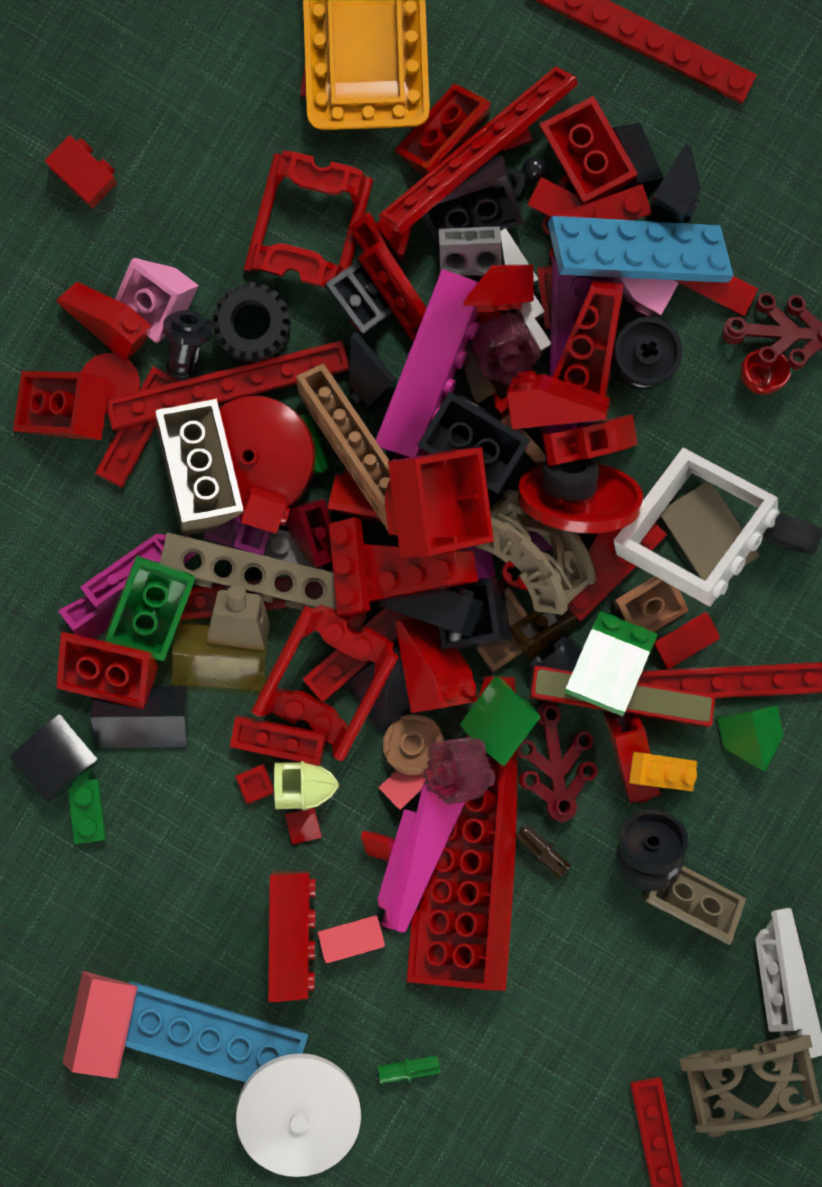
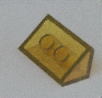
[172,623,270,691]

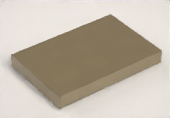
[660,481,760,581]

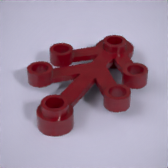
[721,292,822,370]
[515,702,598,822]

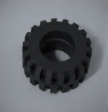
[213,282,291,364]

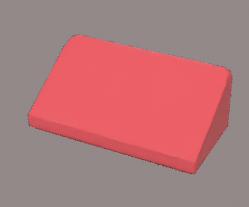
[379,762,444,810]
[318,915,385,963]

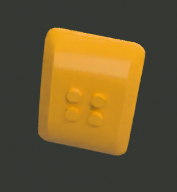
[303,0,430,130]

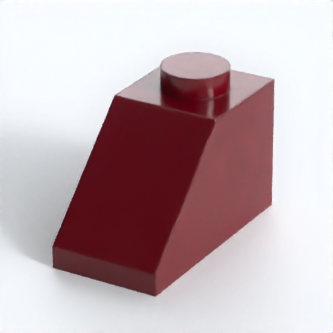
[286,499,332,568]

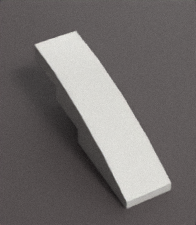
[500,228,551,355]

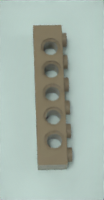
[160,533,337,611]

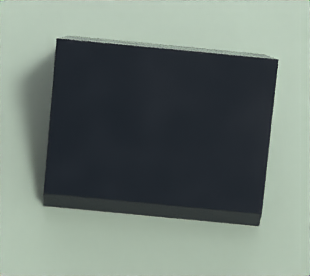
[612,123,664,193]

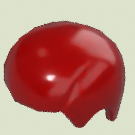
[740,349,791,395]

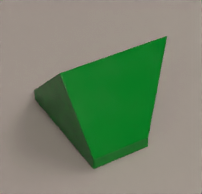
[717,705,784,772]

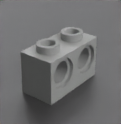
[438,226,502,277]

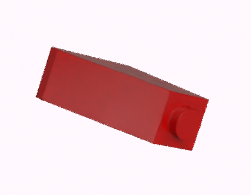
[603,711,660,803]

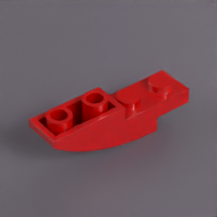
[543,414,638,466]

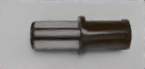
[516,825,571,879]

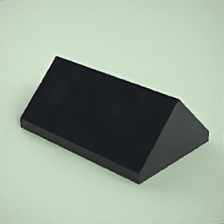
[91,686,188,748]

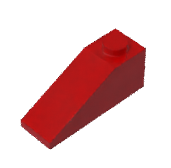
[56,282,152,362]

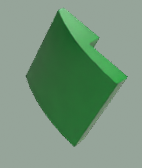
[460,676,541,766]

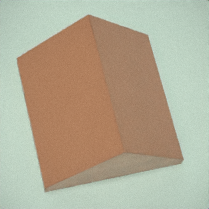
[612,576,689,632]

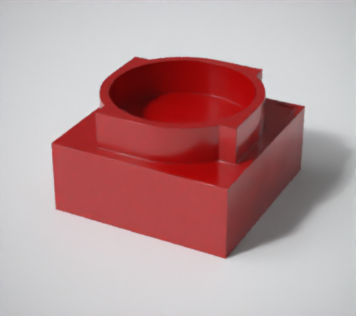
[385,447,494,557]

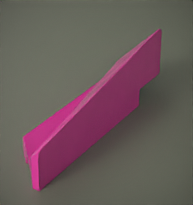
[58,534,196,639]
[378,783,467,932]

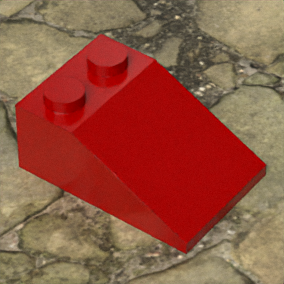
[13,371,110,440]
[507,371,610,429]
[395,618,477,713]

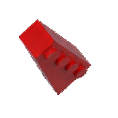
[364,543,478,603]

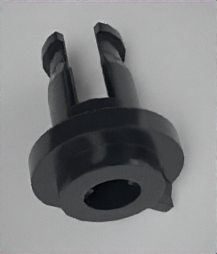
[162,310,213,380]

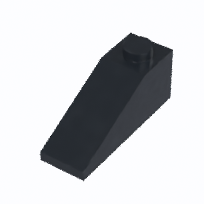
[378,586,483,637]

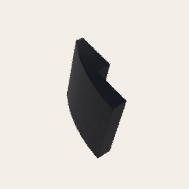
[324,260,393,335]
[10,714,98,804]

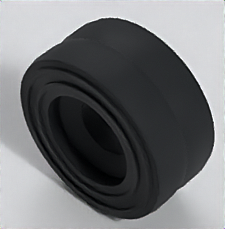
[541,458,599,501]
[763,514,822,554]

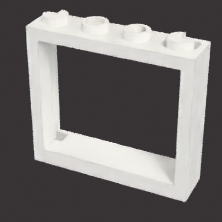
[614,448,780,607]

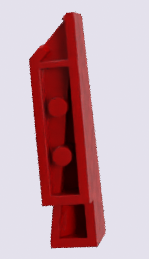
[349,212,427,342]

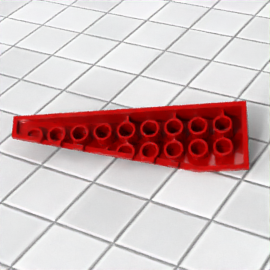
[407,676,517,991]

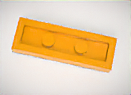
[629,752,697,791]

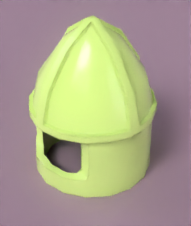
[274,761,339,810]

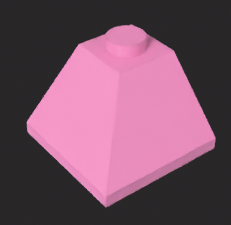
[115,258,199,343]

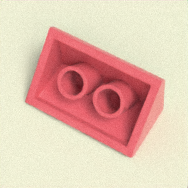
[63,971,138,1078]

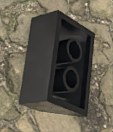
[423,155,524,252]
[417,392,530,496]

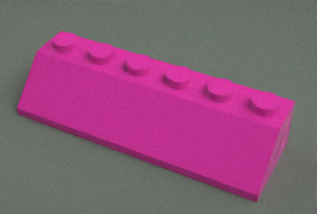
[376,269,479,457]

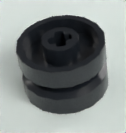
[612,317,682,390]
[615,809,688,891]

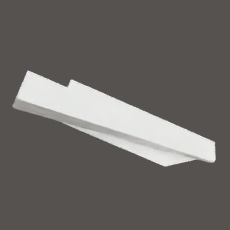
[755,908,822,1060]

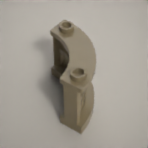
[473,489,596,615]
[679,1035,822,1137]

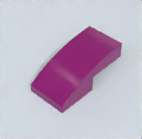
[202,516,270,555]

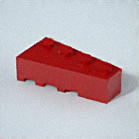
[552,279,625,396]

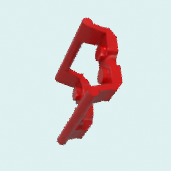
[243,150,374,289]
[251,604,399,761]

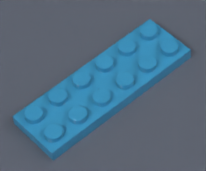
[548,216,734,283]
[125,981,308,1082]

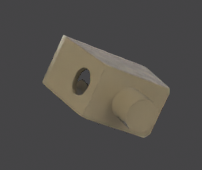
[207,585,270,651]

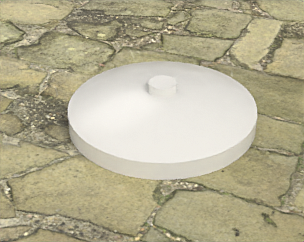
[236,1054,361,1177]

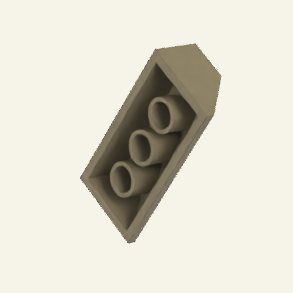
[156,399,244,536]

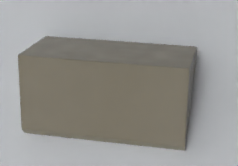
[642,866,746,945]

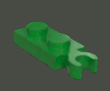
[68,767,107,844]

